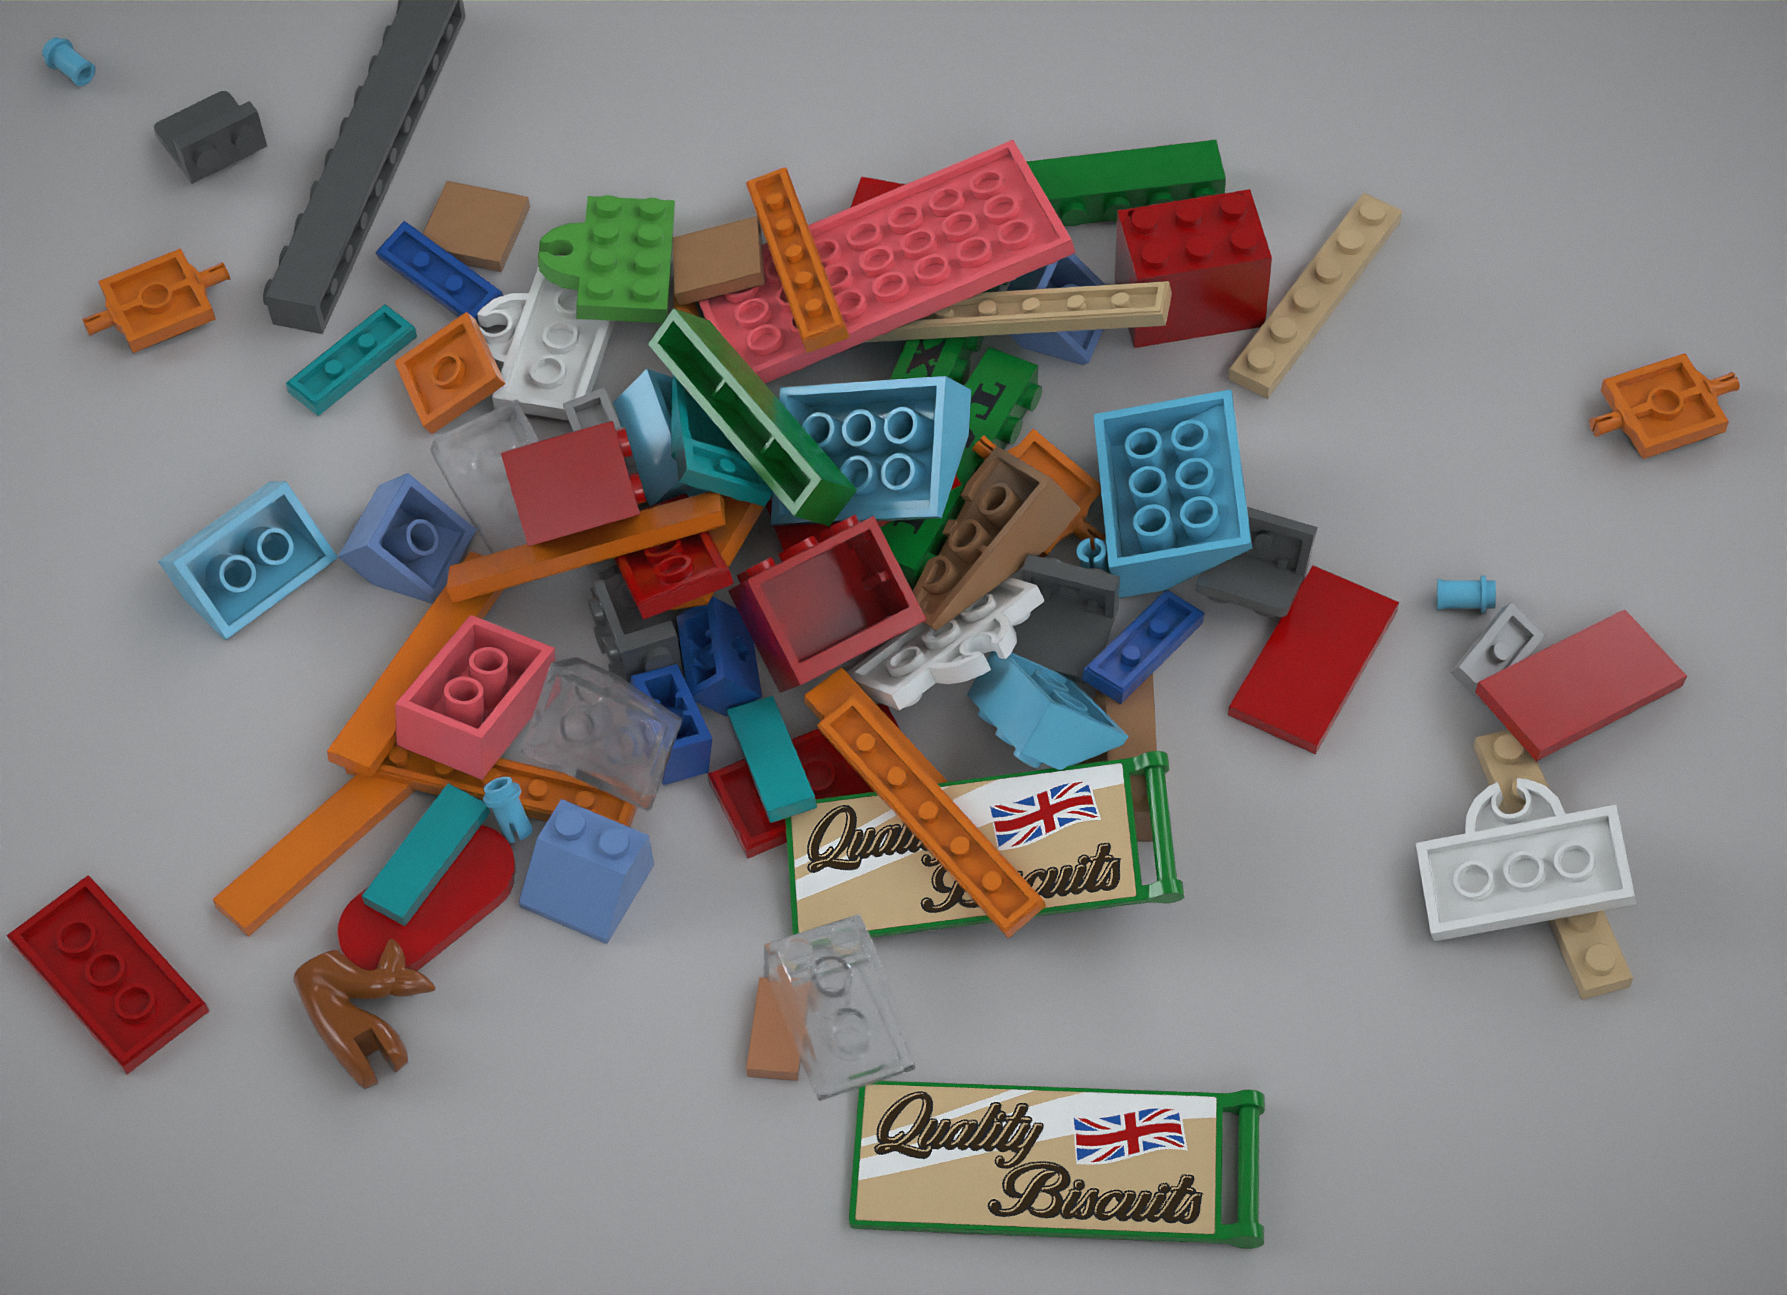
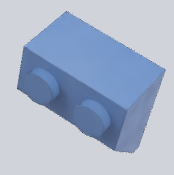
[1007,254,1106,365]
[338,473,477,604]
[519,799,654,944]

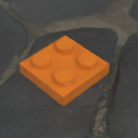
[394,312,506,434]

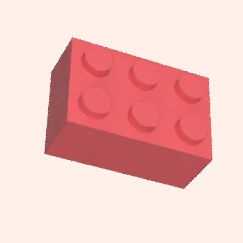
[395,615,555,780]

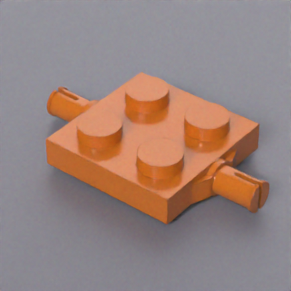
[82,248,230,353]
[1589,353,1740,459]
[972,429,1106,558]

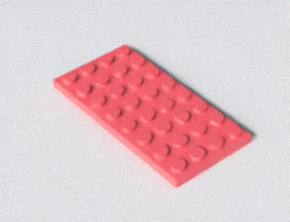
[698,140,1076,384]

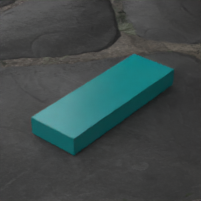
[285,304,417,416]
[727,695,817,823]
[362,783,490,926]

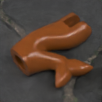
[293,939,436,1089]

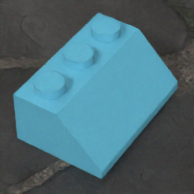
[613,369,709,506]
[158,481,338,640]
[967,651,1129,770]

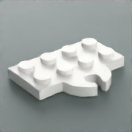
[477,268,615,421]
[847,577,1045,711]
[1416,778,1637,942]

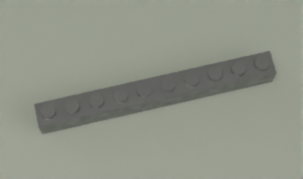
[263,0,466,334]

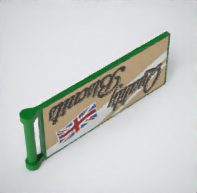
[785,751,1184,947]
[849,1080,1265,1249]

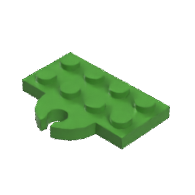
[538,195,675,323]

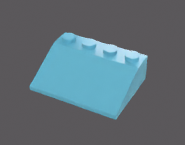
[771,376,971,526]
[1093,389,1252,598]

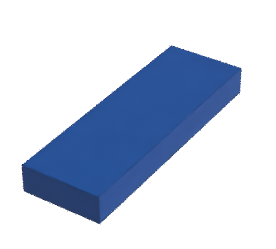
[375,221,504,326]
[1082,590,1205,704]

